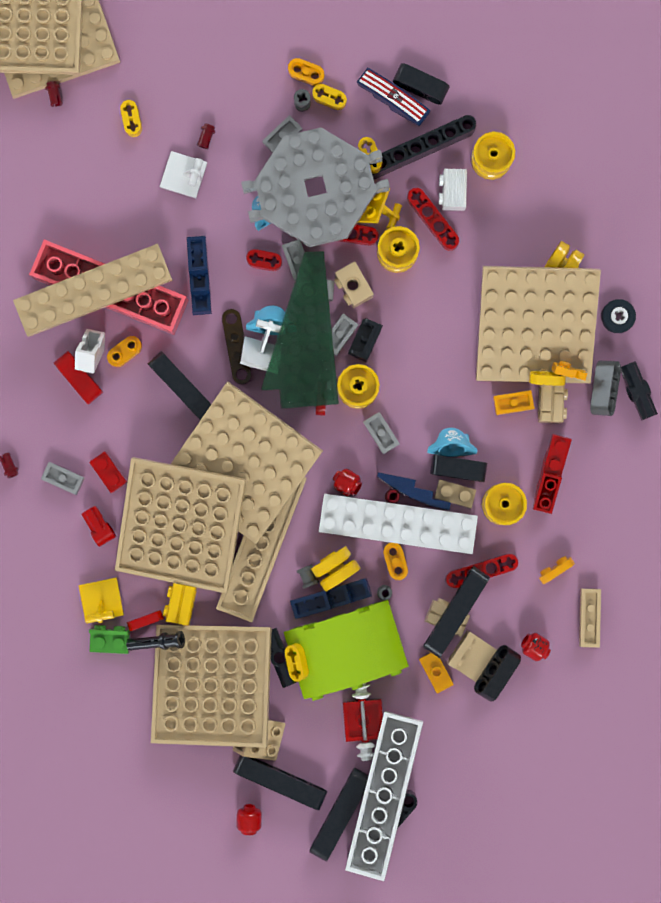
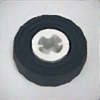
[601,299,636,333]

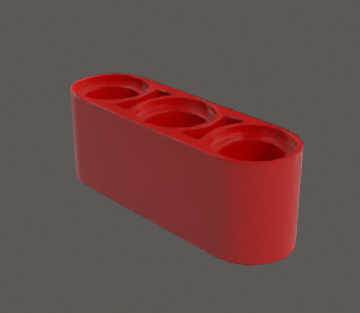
[53,351,103,405]

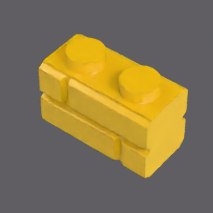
[163,583,197,626]

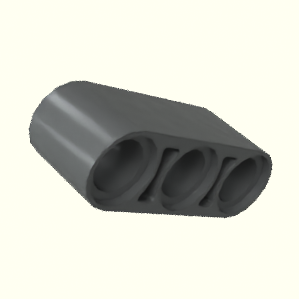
[590,360,621,416]

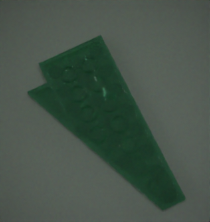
[261,251,339,409]

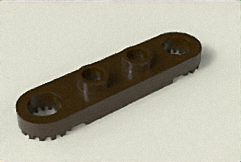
[222,309,251,384]

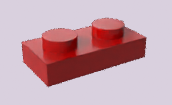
[89,451,128,493]

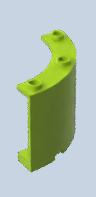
[283,600,409,701]

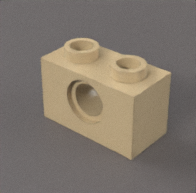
[334,262,374,309]

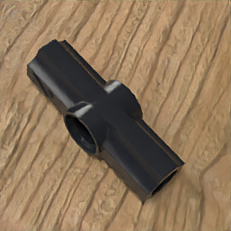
[621,361,658,421]
[271,627,297,688]

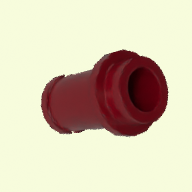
[45,81,63,107]
[197,123,216,149]
[0,453,19,478]
[385,489,400,504]

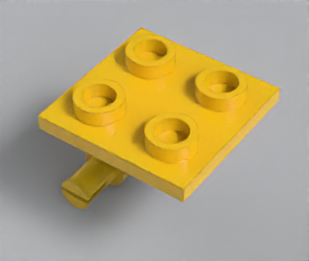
[358,188,402,229]
[78,577,124,624]

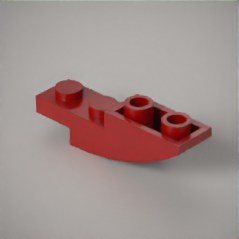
[533,434,572,514]

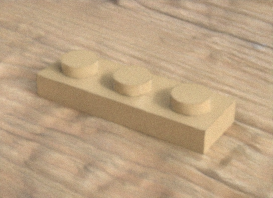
[579,588,601,648]

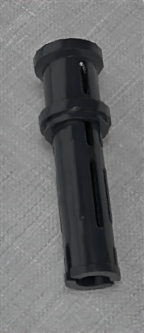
[126,631,185,651]

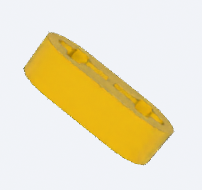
[312,84,347,110]
[120,100,142,137]
[358,137,382,174]
[529,371,566,386]
[285,643,309,682]

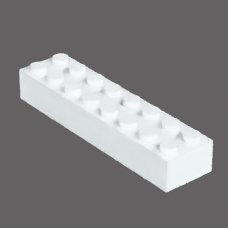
[319,494,478,554]
[345,711,424,881]

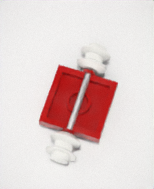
[343,683,383,761]

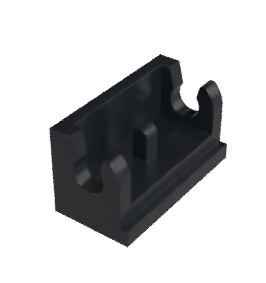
[348,318,383,362]

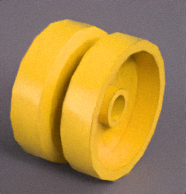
[471,131,516,180]
[377,226,420,273]
[544,241,585,268]
[337,364,380,409]
[482,483,527,525]
[311,546,361,592]

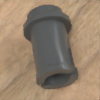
[377,585,392,600]

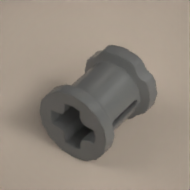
[294,89,311,112]
[296,564,319,589]

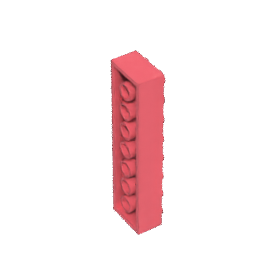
[29,239,189,335]

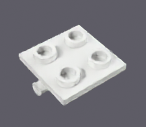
[160,151,207,198]
[240,319,284,374]

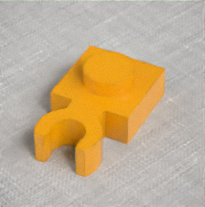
[551,361,588,381]

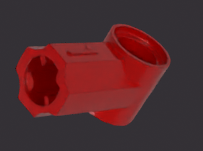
[81,506,116,547]

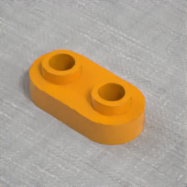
[288,58,324,86]
[107,336,142,367]
[383,543,408,580]
[539,556,575,584]

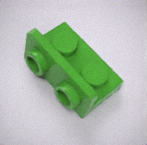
[89,625,130,654]

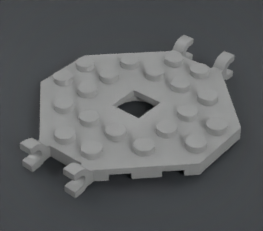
[241,128,390,247]

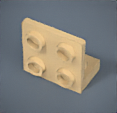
[446,630,497,682]
[233,720,285,761]

